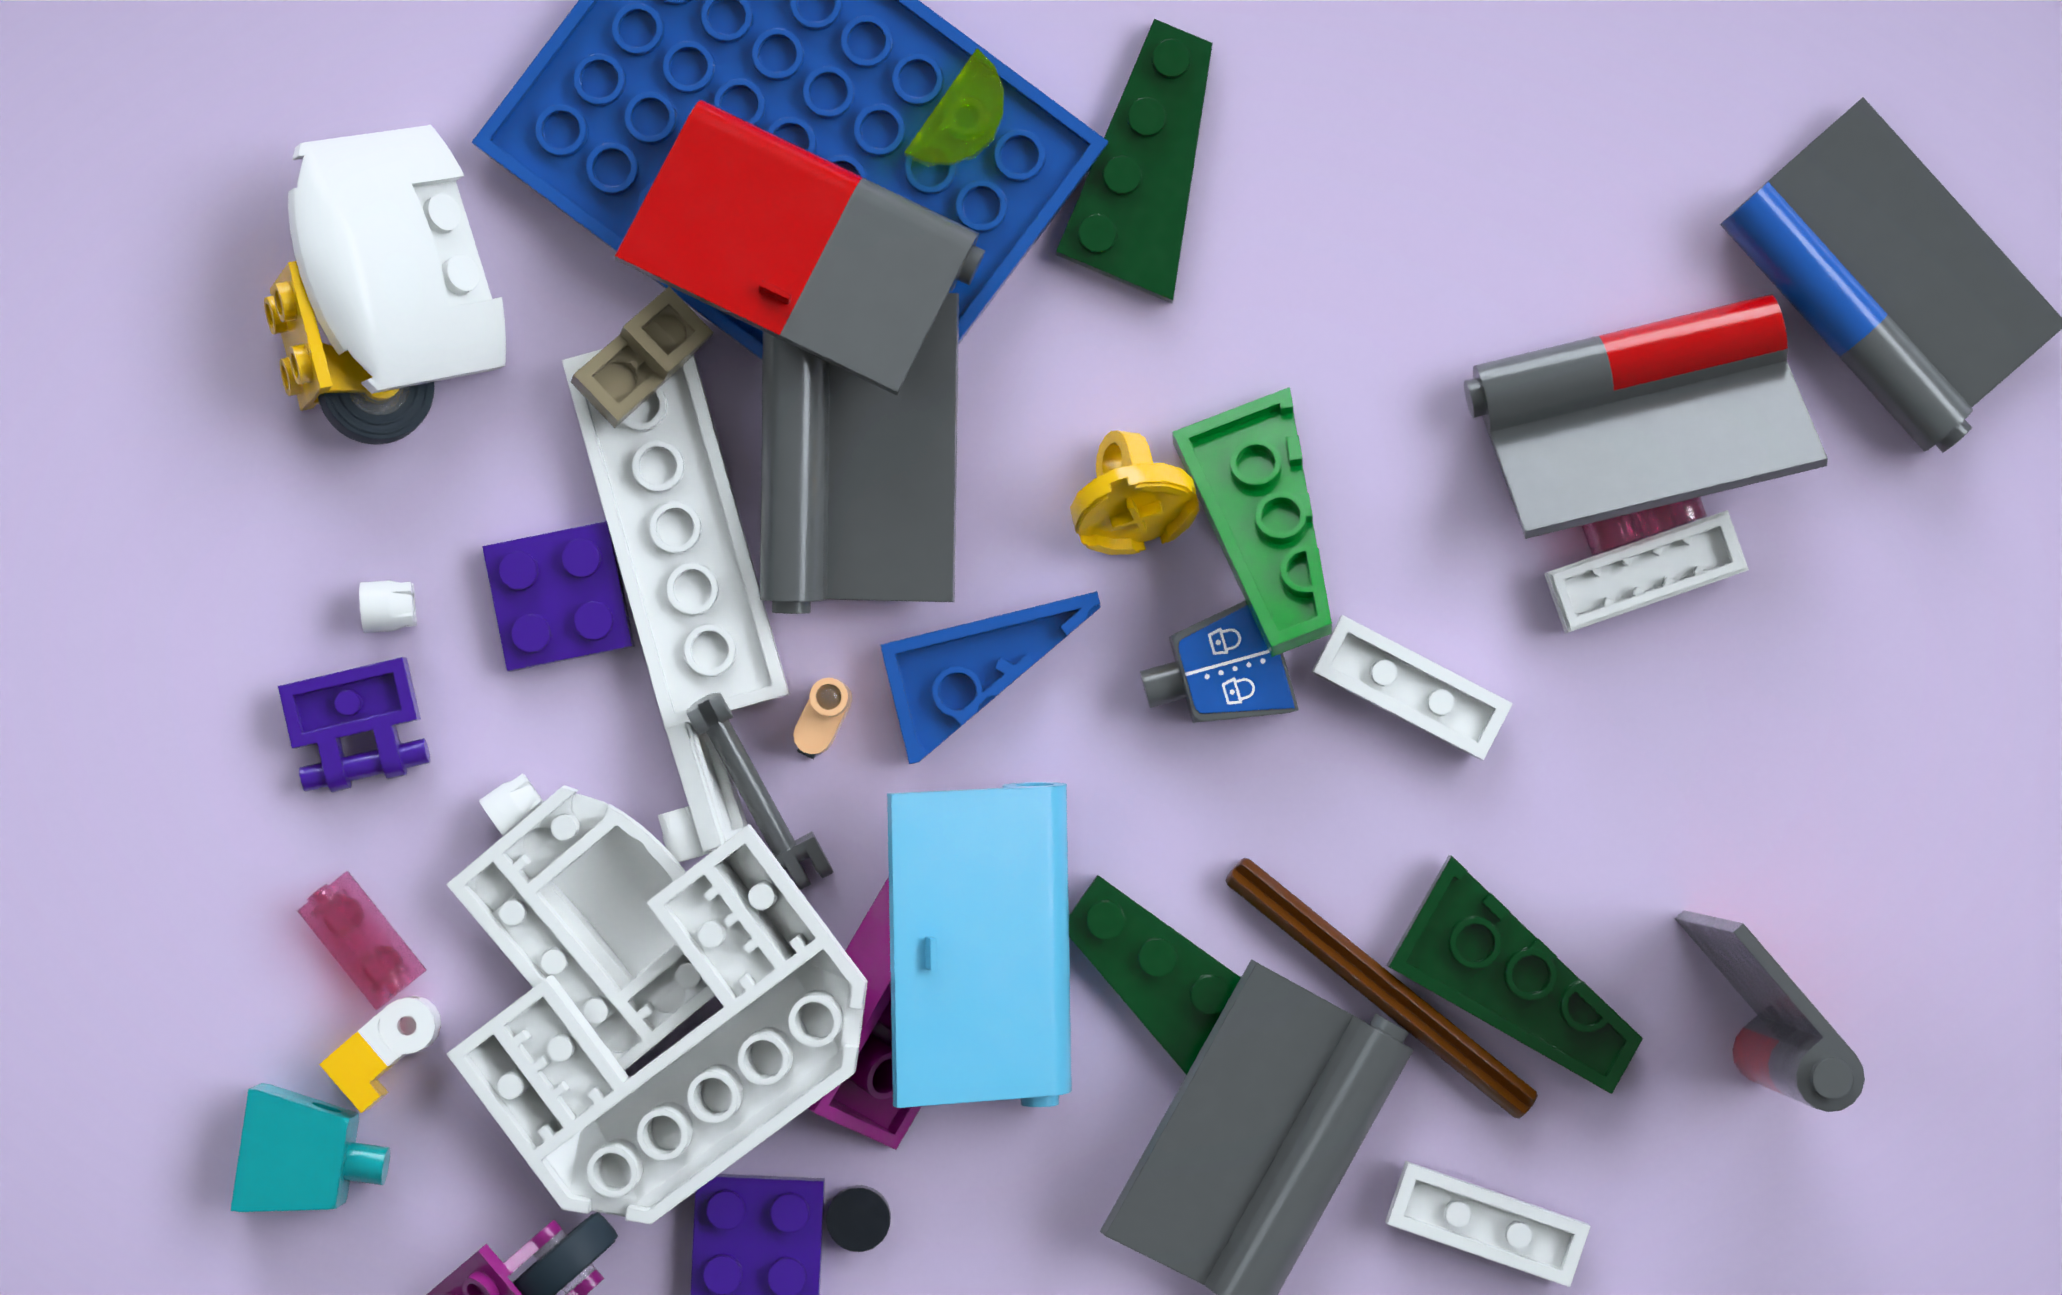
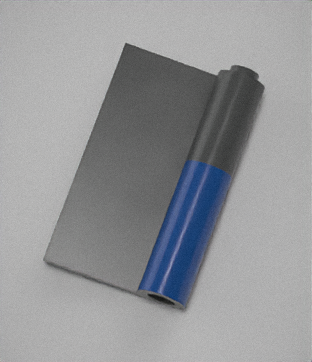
[1720,97,2062,453]

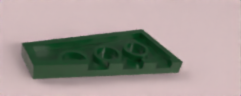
[1056,19,1213,303]
[1386,855,1643,1094]

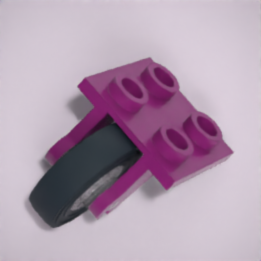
[426,1212,618,1295]

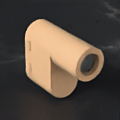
[793,677,852,760]

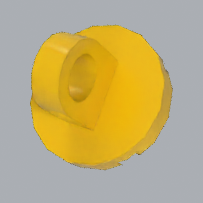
[1070,430,1200,555]

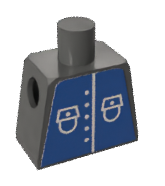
[1140,600,1299,723]

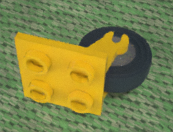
[264,261,434,445]

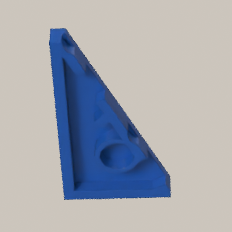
[880,591,1101,764]

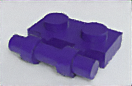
[278,657,430,792]

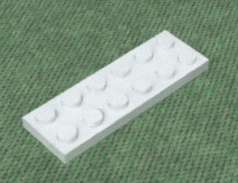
[562,349,790,729]

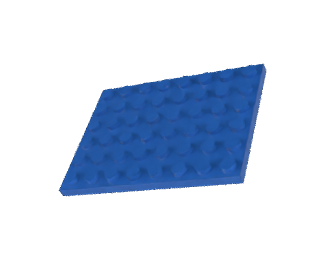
[472,0,1109,360]

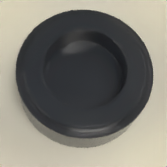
[826,1185,891,1252]

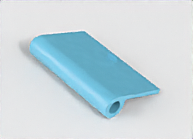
[887,782,1072,1108]

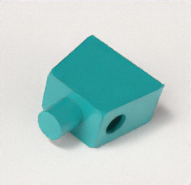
[230,1083,390,1212]

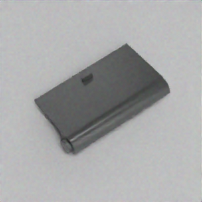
[760,293,959,614]
[1100,959,1414,1295]

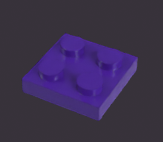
[482,521,635,672]
[690,1174,825,1295]

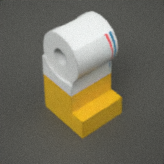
[319,996,442,1113]

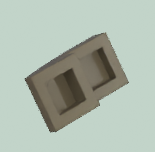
[571,286,714,428]

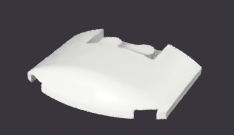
[288,125,506,394]
[446,785,715,1071]

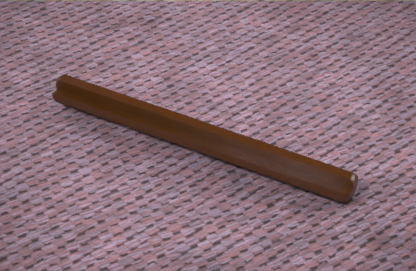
[1225,858,1538,1119]

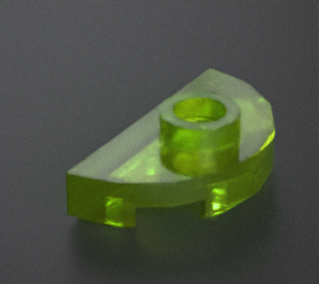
[904,48,1004,166]

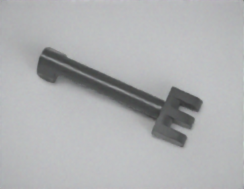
[686,693,834,890]

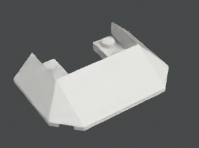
[447,824,868,1224]

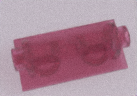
[297,871,427,1011]

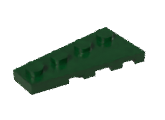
[1069,875,1241,1075]

